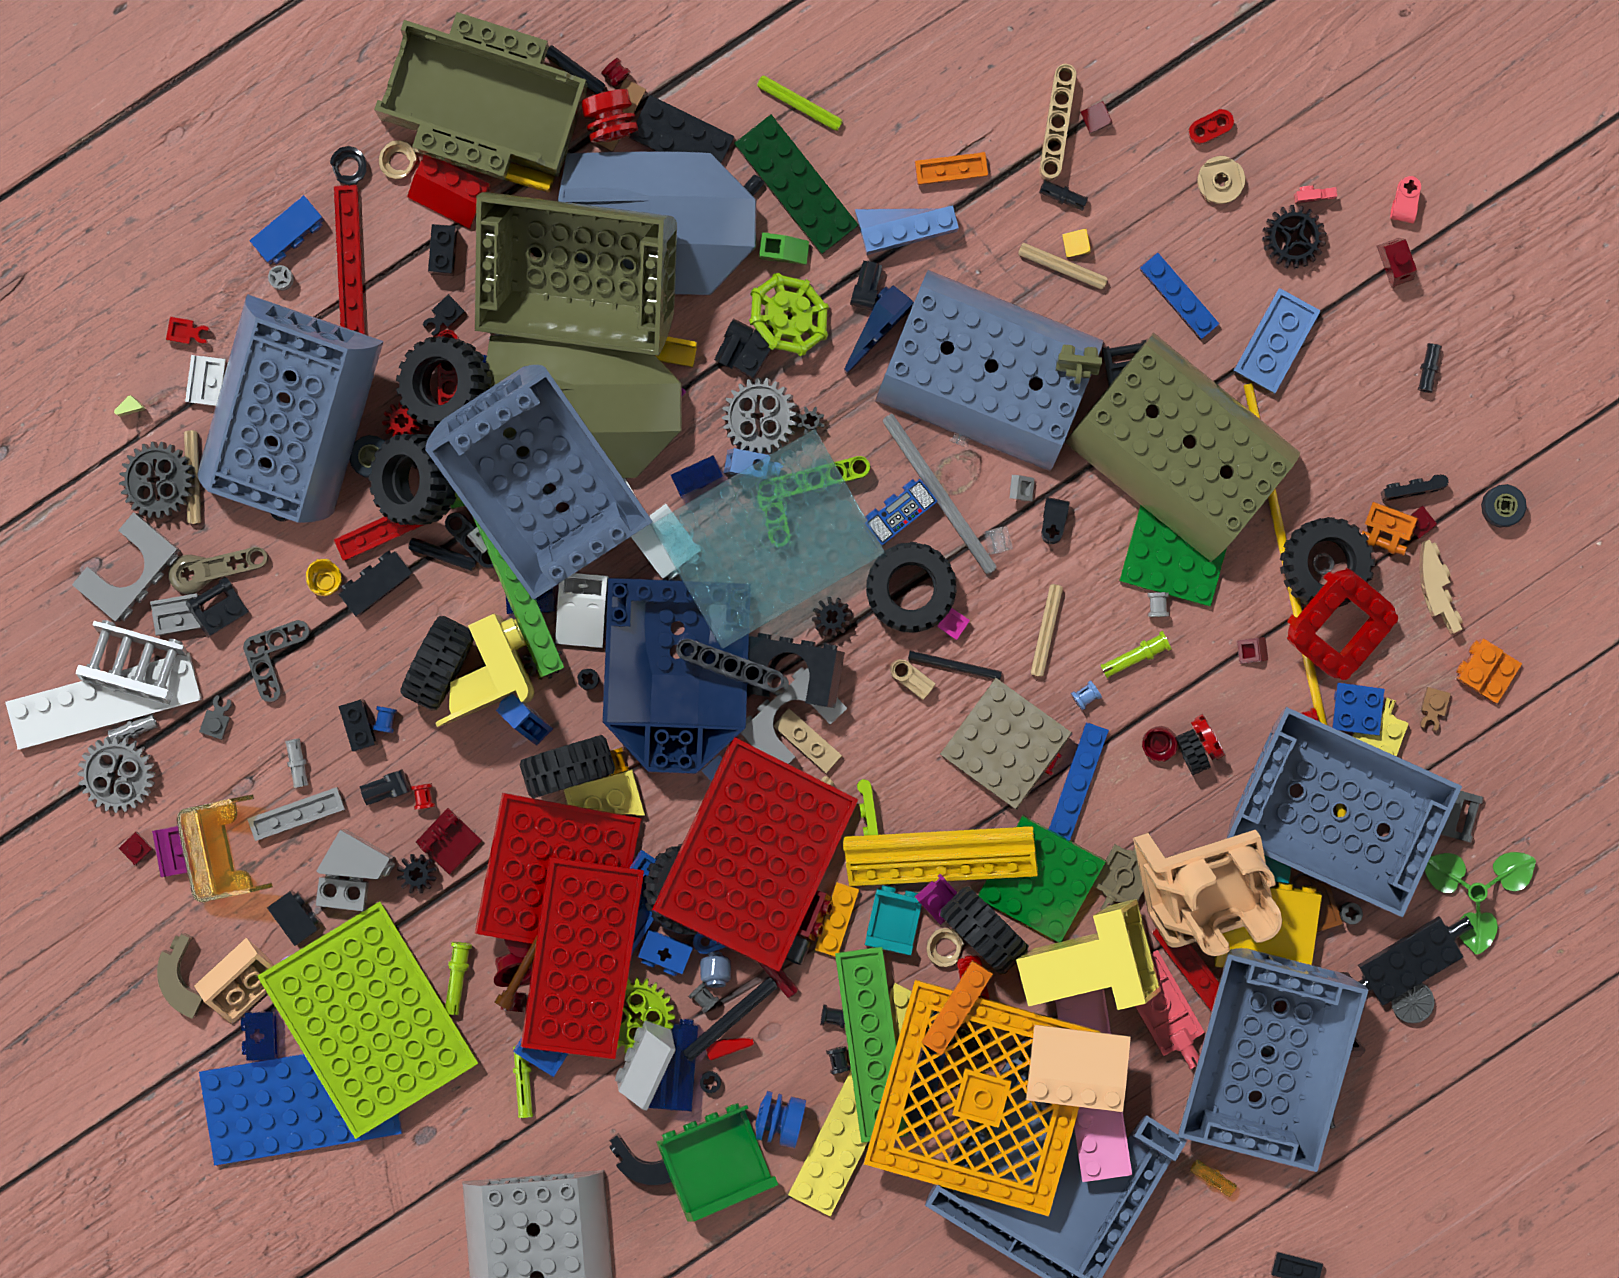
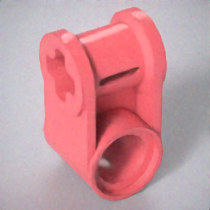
[1390,176,1421,224]

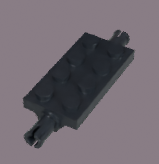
[1358,916,1474,1006]

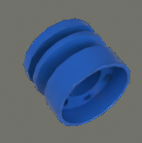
[755,1091,806,1149]

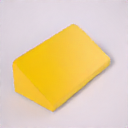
[506,163,555,192]

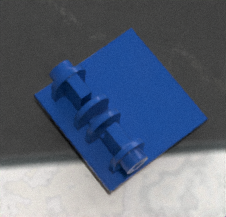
[1332,683,1385,736]

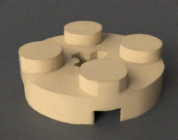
[1197,156,1245,204]

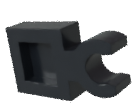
[422,294,465,336]

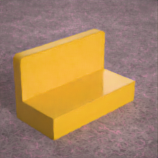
[655,337,698,368]

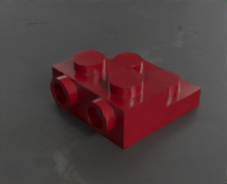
[796,890,833,941]

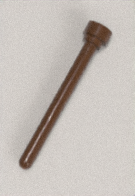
[494,936,537,1011]

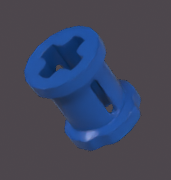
[373,706,397,733]

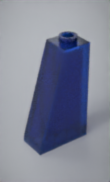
[648,1019,699,1111]

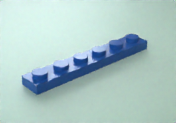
[1049,722,1109,840]

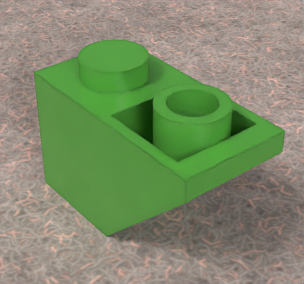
[759,232,809,265]

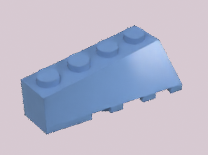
[855,205,959,255]

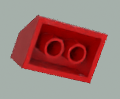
[407,155,491,229]

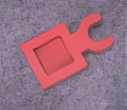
[1294,186,1337,204]

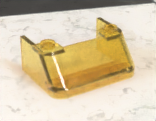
[177,794,273,902]

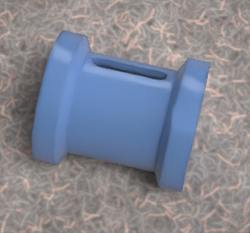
[1071,681,1102,711]

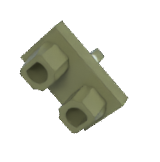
[1055,344,1102,384]

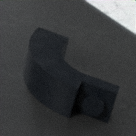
[609,1133,672,1185]

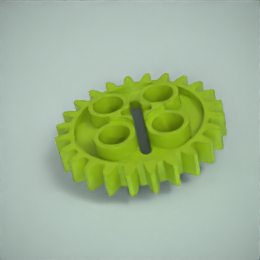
[617,977,675,1053]

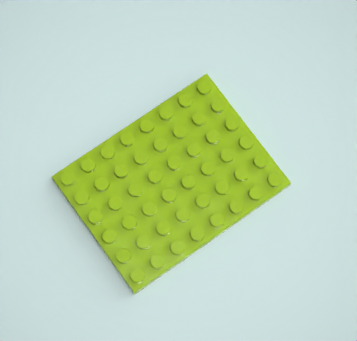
[257,902,478,1139]

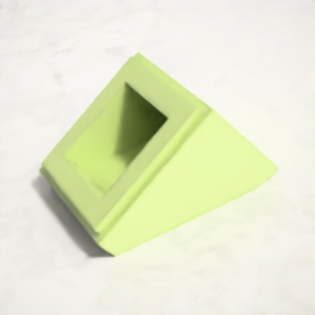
[114,395,146,416]

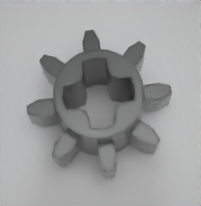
[797,407,824,435]

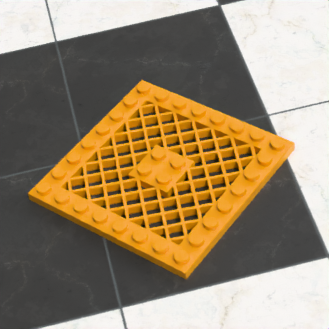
[864,979,1100,1216]

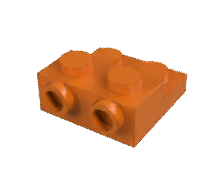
[1456,638,1522,704]

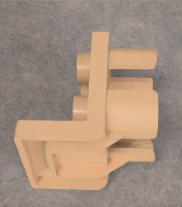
[1133,830,1282,956]

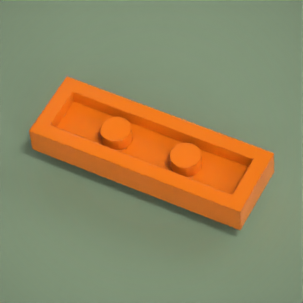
[915,152,988,185]

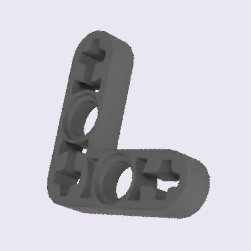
[243,620,310,702]

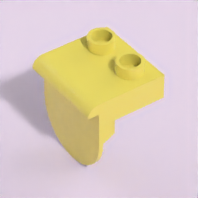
[435,614,534,727]

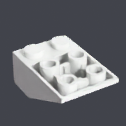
[555,573,609,648]

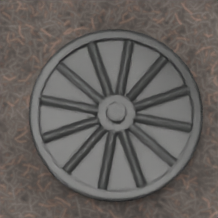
[1391,983,1434,1023]

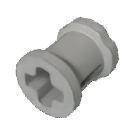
[1148,592,1169,617]

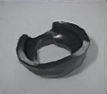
[330,146,367,185]

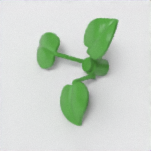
[1425,852,1536,954]

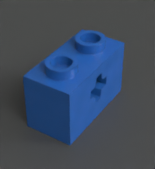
[638,929,693,976]

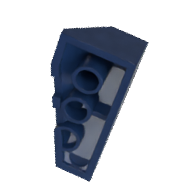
[844,285,914,374]

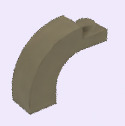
[157,933,203,1019]

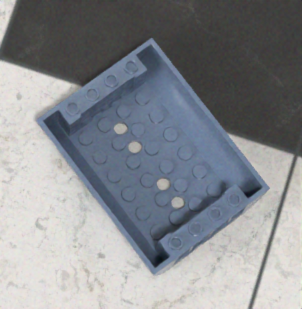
[197,294,384,523]
[426,365,653,600]

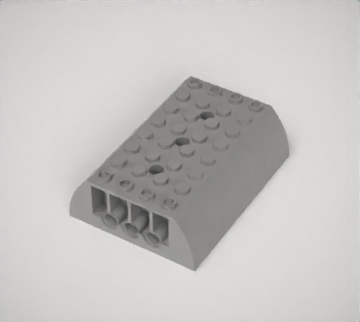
[462,1170,613,1278]

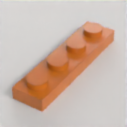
[921,960,993,1055]

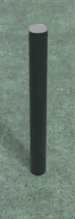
[908,651,1002,680]

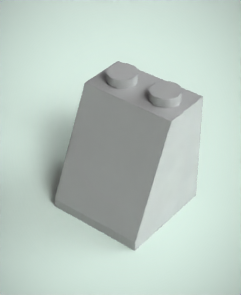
[316,829,395,879]

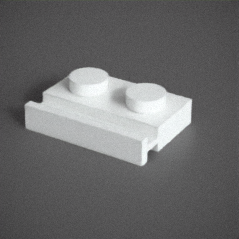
[185,355,227,406]

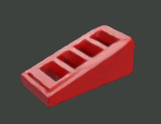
[706,1037,755,1060]

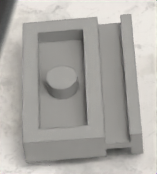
[150,593,201,636]

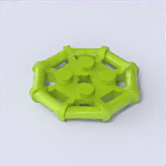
[749,273,830,356]

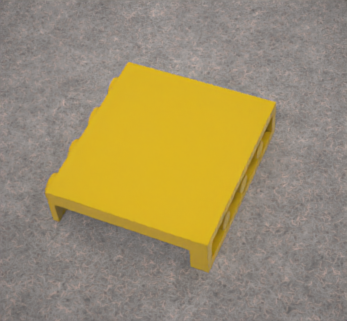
[1214,882,1322,968]

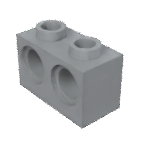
[316,874,369,911]

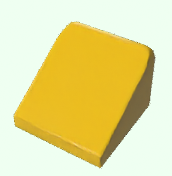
[1062,229,1091,258]

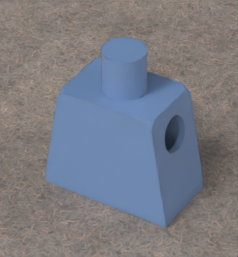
[723,448,781,479]

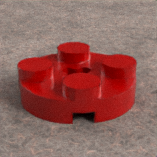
[1191,714,1225,760]

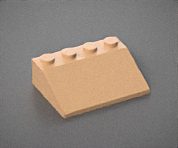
[1026,1025,1131,1112]

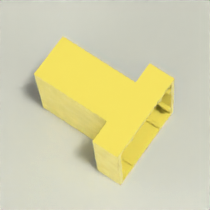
[1016,899,1161,1010]

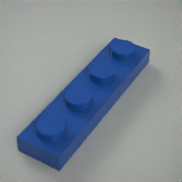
[1139,253,1220,340]

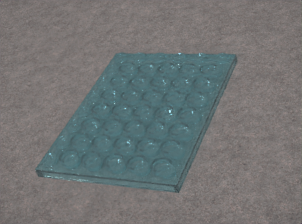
[650,429,884,649]

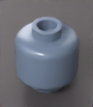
[700,952,731,988]

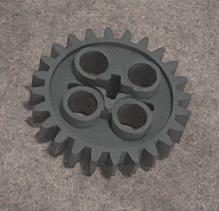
[119,442,196,519]

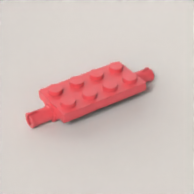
[1135,950,1205,1069]

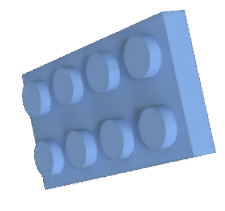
[1233,288,1321,394]

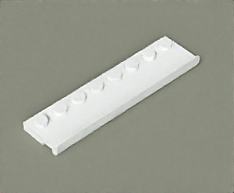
[5,652,202,750]

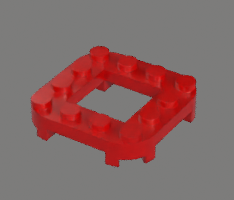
[1287,568,1398,680]

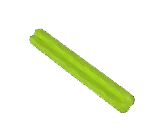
[757,76,842,131]

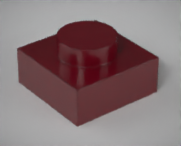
[1411,506,1437,539]
[119,832,153,865]

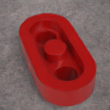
[1188,109,1234,144]

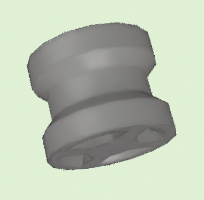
[268,265,294,291]

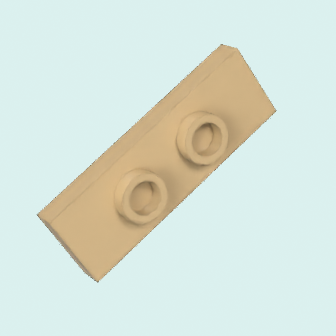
[774,709,842,773]

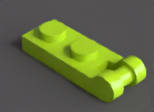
[857,779,878,836]

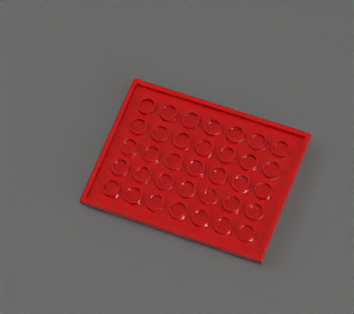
[652,737,858,972]

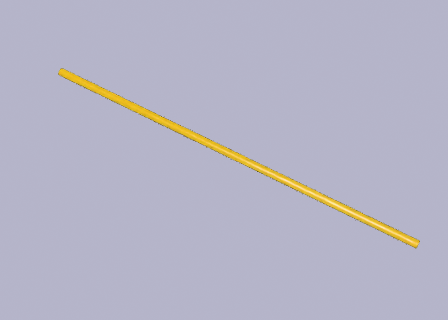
[1243,383,1346,817]

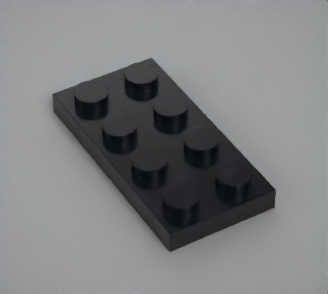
[629,95,734,164]

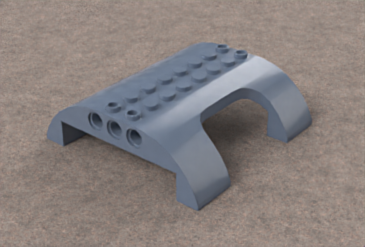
[925,1040,1188,1278]

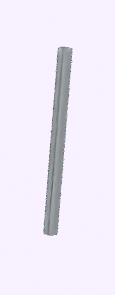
[883,414,996,574]

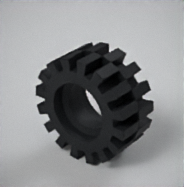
[1176,729,1211,775]

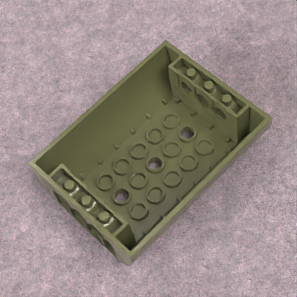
[475,192,677,356]
[1064,332,1301,562]

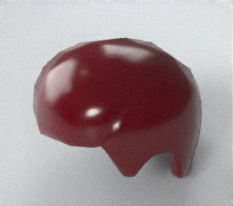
[1142,726,1178,762]

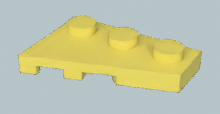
[564,769,645,815]

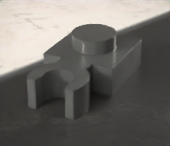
[199,695,232,740]

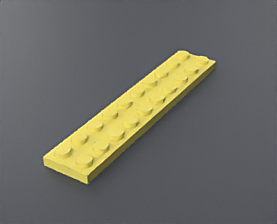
[788,983,934,1217]

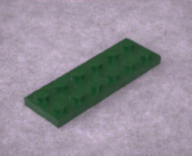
[734,114,859,255]

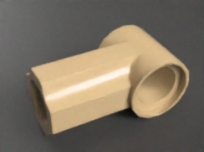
[890,659,935,700]

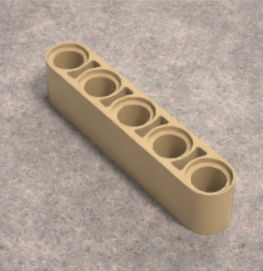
[1039,64,1076,181]

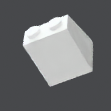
[631,504,701,580]

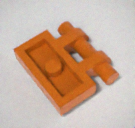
[1361,502,1418,556]

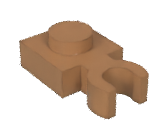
[1420,687,1451,731]

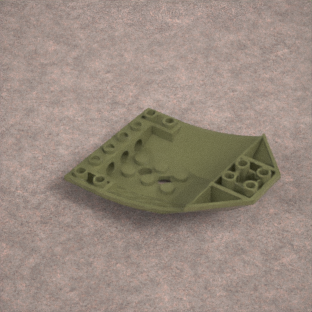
[486,336,682,478]

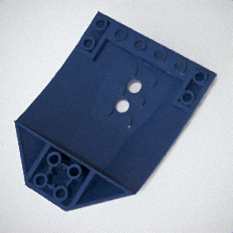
[602,578,751,774]

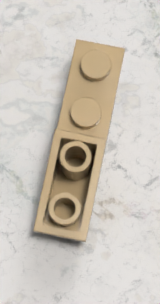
[1419,540,1463,634]

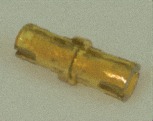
[1189,1159,1237,1197]

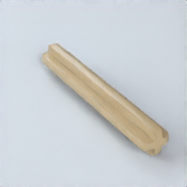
[1018,243,1108,289]
[184,430,201,524]
[1031,584,1063,677]

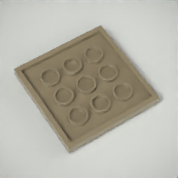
[940,678,1073,810]

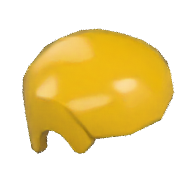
[306,559,342,597]

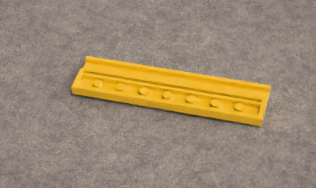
[843,827,1038,886]

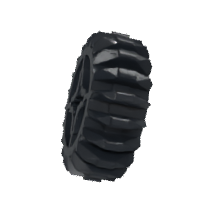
[1262,205,1326,269]

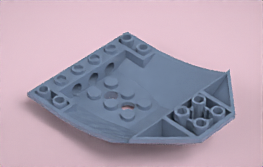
[558,152,756,295]

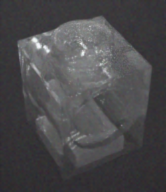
[983,526,1013,556]

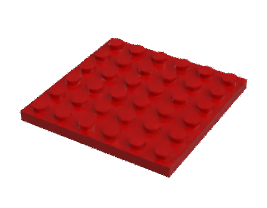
[475,792,641,944]

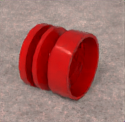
[581,89,638,142]

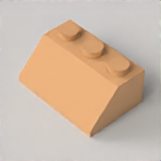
[194,938,274,1024]

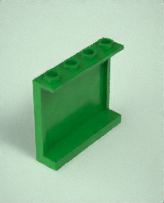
[656,1103,778,1222]

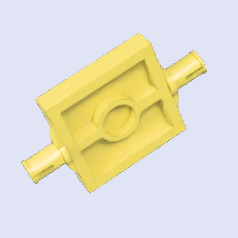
[1352,698,1409,756]

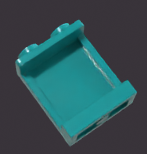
[864,885,922,955]

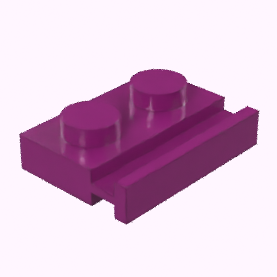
[152,824,196,877]
[915,874,957,925]

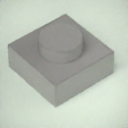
[1010,475,1035,501]

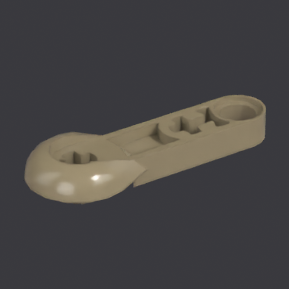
[168,547,269,594]

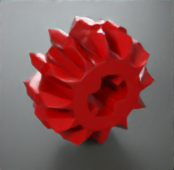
[382,401,422,437]

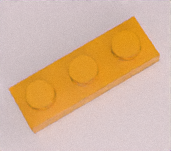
[815,882,859,956]

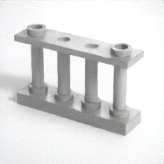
[76,620,188,705]

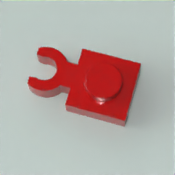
[166,316,210,345]

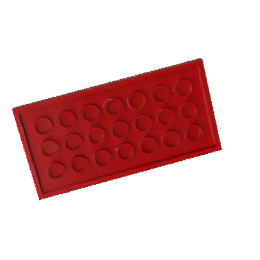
[521,857,644,1059]

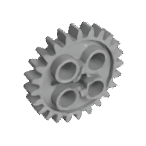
[722,378,799,454]
[77,735,156,813]

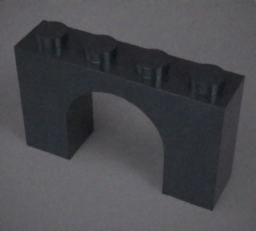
[747,633,845,708]

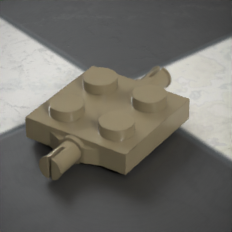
[1093,844,1143,910]

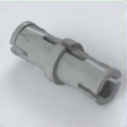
[108,714,158,742]
[285,738,309,788]

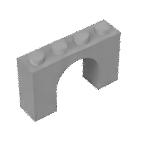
[72,512,180,622]
[741,667,847,764]

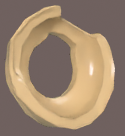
[379,141,417,179]
[927,928,964,967]

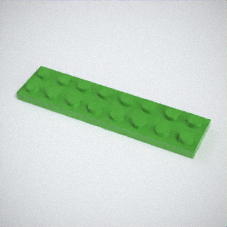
[835,947,908,1143]

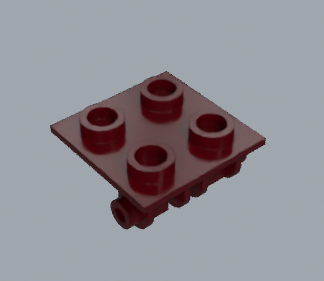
[416,808,482,874]

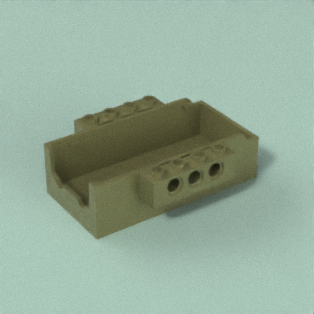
[374,12,588,181]

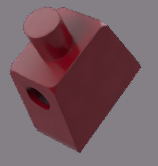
[1376,238,1417,288]

